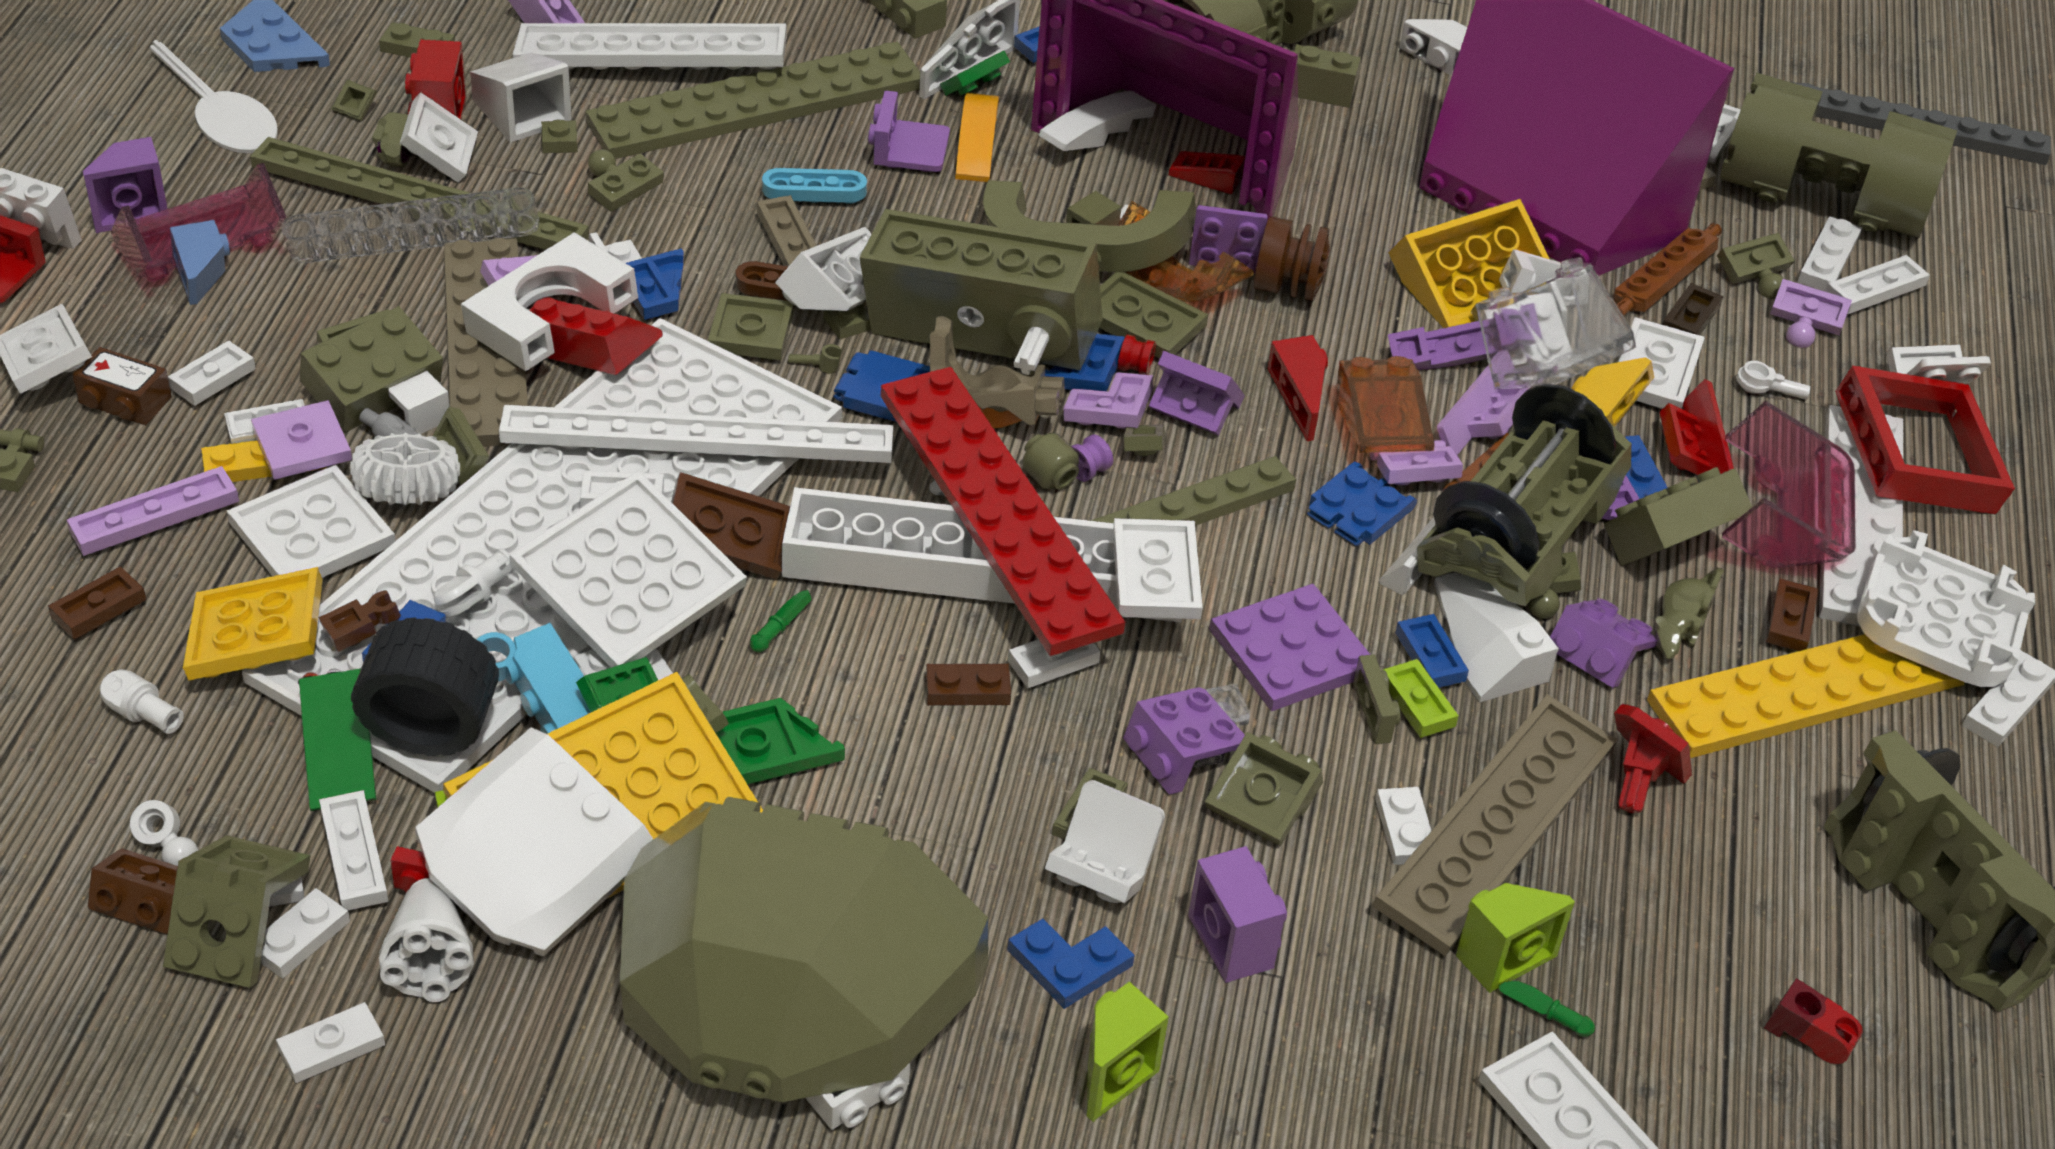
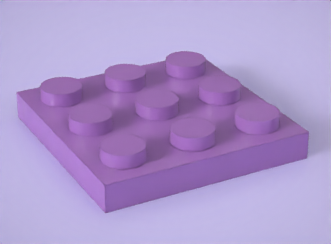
[1209,584,1371,712]

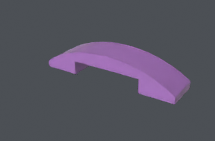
[1388,304,1540,370]

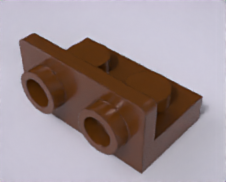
[88,848,178,934]

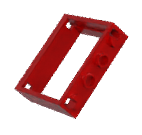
[1835,365,2015,515]

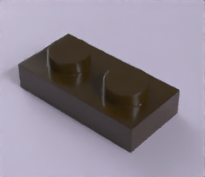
[1662,283,1724,336]

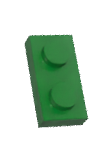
[940,50,1010,96]

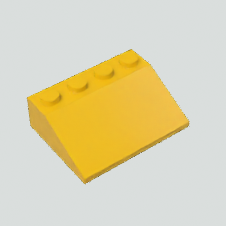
[1388,199,1549,328]

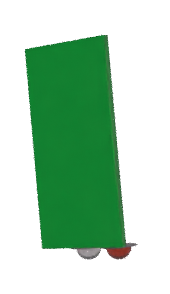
[298,668,377,811]

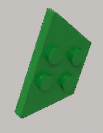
[716,698,845,784]

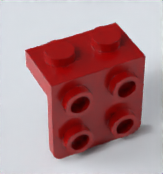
[0,215,46,303]

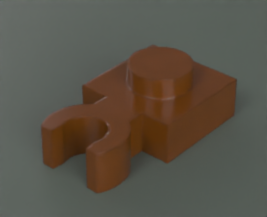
[318,590,401,652]

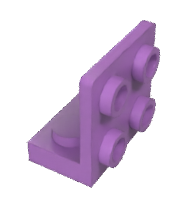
[1189,205,1268,274]

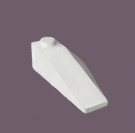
[919,0,1020,99]
[775,227,871,311]
[1434,572,1559,703]

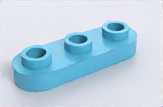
[762,168,867,204]

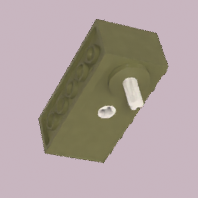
[859,209,1103,375]

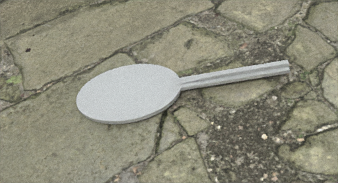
[150,40,278,153]

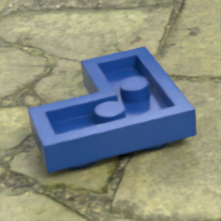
[1007,918,1135,1009]

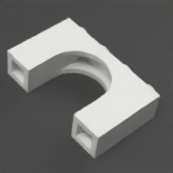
[461,232,638,371]

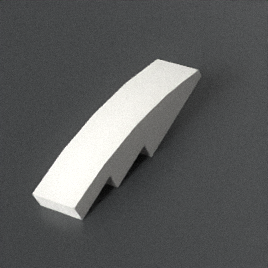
[1039,90,1156,151]

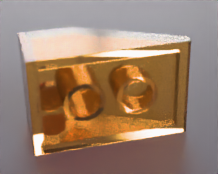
[1335,356,1435,453]

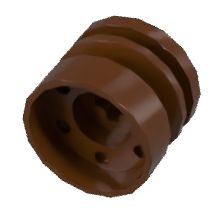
[1254,216,1331,302]

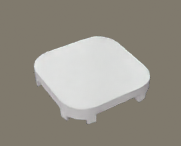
[1857,530,2035,687]

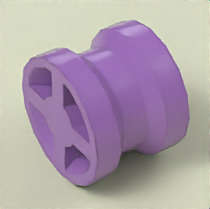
[1071,434,1113,482]

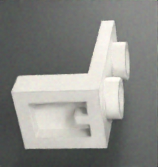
[1499,249,1578,299]

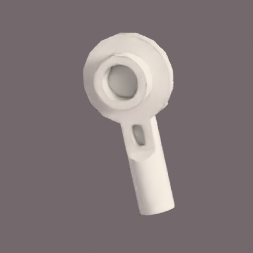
[1736,361,1810,400]

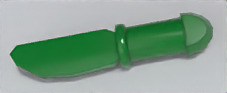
[750,590,812,652]
[1499,981,1595,1037]

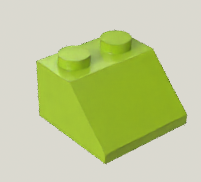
[1456,883,1575,993]
[1086,981,1169,1122]

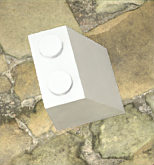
[470,52,571,143]

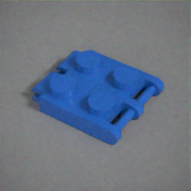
[833,350,930,422]
[1307,461,1417,546]

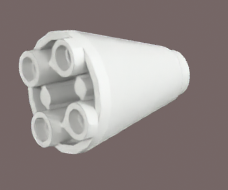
[379,878,474,1002]

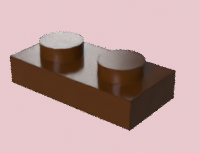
[48,566,146,640]
[1766,578,1819,651]
[926,664,1011,706]

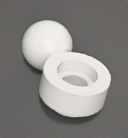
[130,800,198,866]

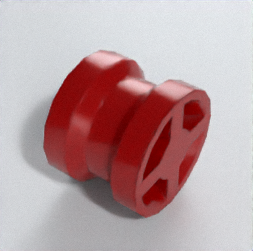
[1118,334,1156,375]

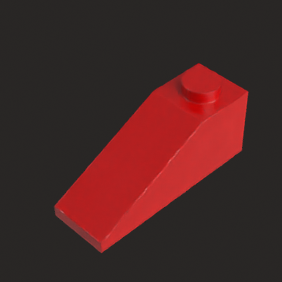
[1267,335,1328,441]

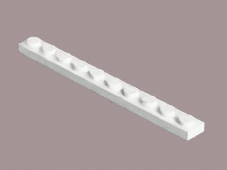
[499,405,893,463]

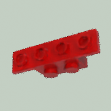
[1659,379,1734,475]

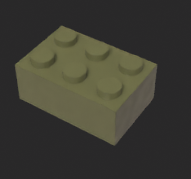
[300,306,443,434]
[1603,467,1754,566]

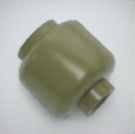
[1022,433,1079,490]

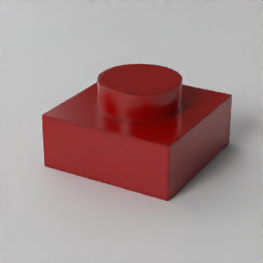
[390,846,430,892]

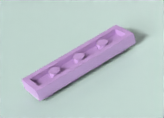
[66,466,239,556]

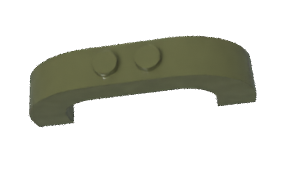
[983,180,1196,272]

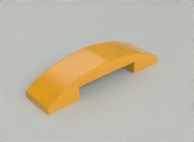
[955,93,999,182]

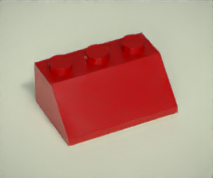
[529,297,663,375]

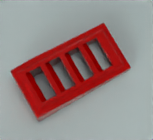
[1168,151,1245,194]

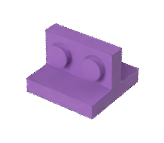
[1149,351,1245,436]

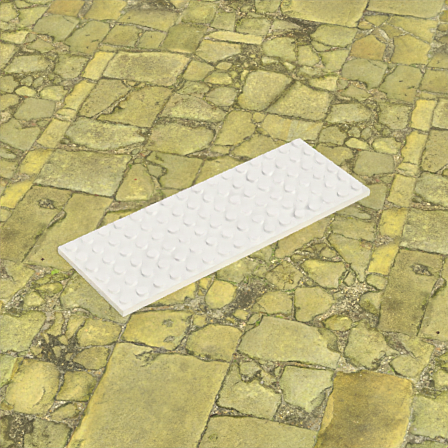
[242,318,842,793]

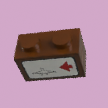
[73,347,172,426]

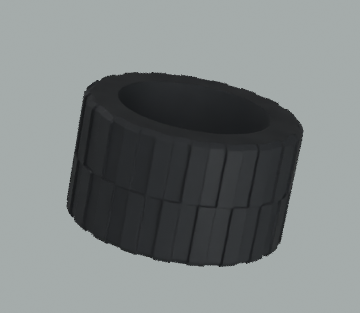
[351,617,499,756]

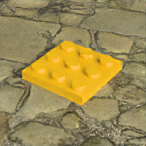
[183,567,323,681]

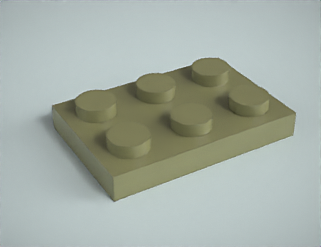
[1099,272,1208,358]

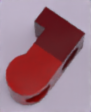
[1764,978,1863,1064]

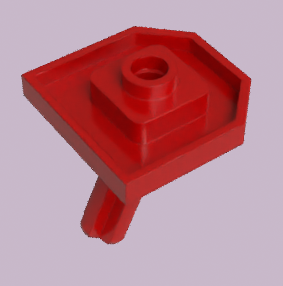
[1614,704,1692,814]

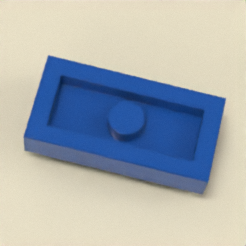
[1395,614,1469,688]

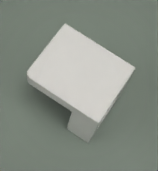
[388,371,449,434]

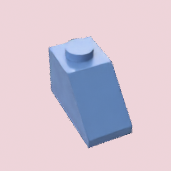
[170,220,230,305]

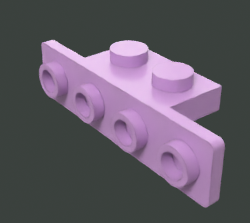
[1437,349,1533,455]

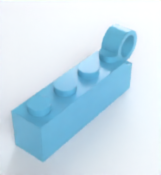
[477,623,591,734]

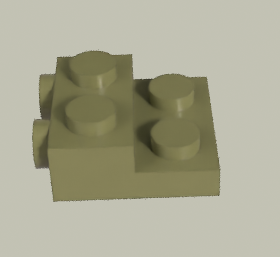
[1205,732,1323,846]

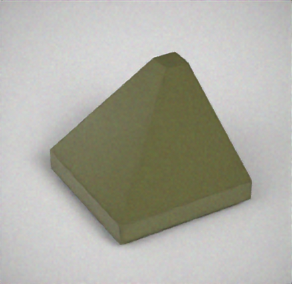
[331,80,377,122]

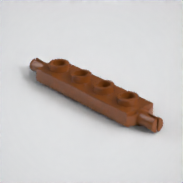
[1610,222,1722,320]

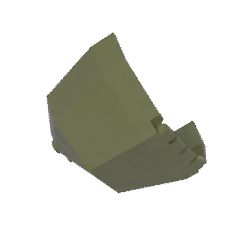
[620,797,988,1102]

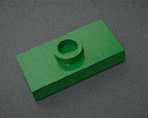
[576,657,658,712]

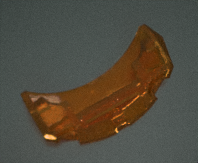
[1117,201,1254,302]

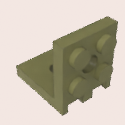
[163,835,311,988]

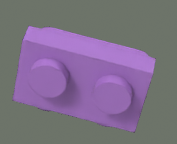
[868,91,950,172]
[1550,598,1657,688]
[1123,687,1245,795]

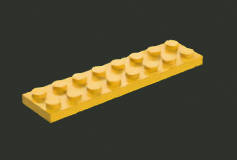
[1647,634,1965,758]

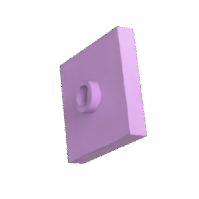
[251,400,352,480]

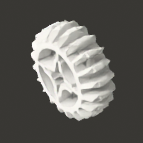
[350,432,460,506]

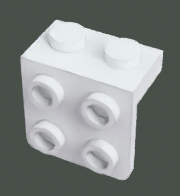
[1886,345,1991,384]
[1045,780,1165,903]

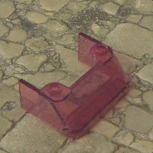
[110,163,287,282]
[1722,400,1856,569]

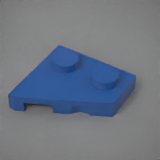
[626,248,684,320]
[1045,334,1125,392]

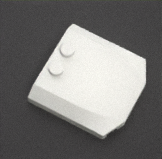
[415,727,653,956]

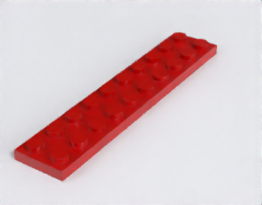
[880,366,1125,656]

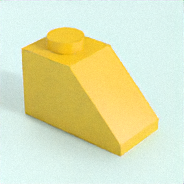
[1571,357,1655,427]

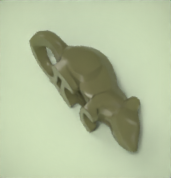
[1652,567,1725,659]

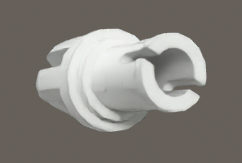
[434,549,515,617]
[100,669,184,734]

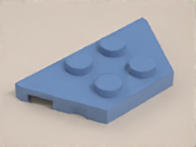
[220,0,330,72]

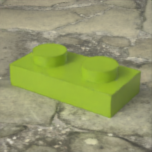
[1383,659,1459,738]

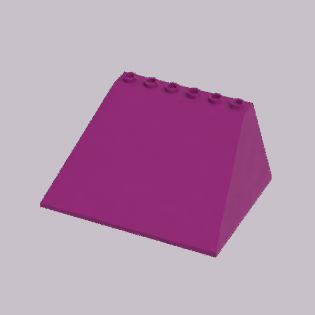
[1031,0,1298,221]
[1419,0,1735,279]

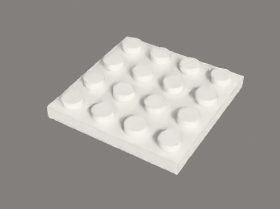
[509,470,747,667]

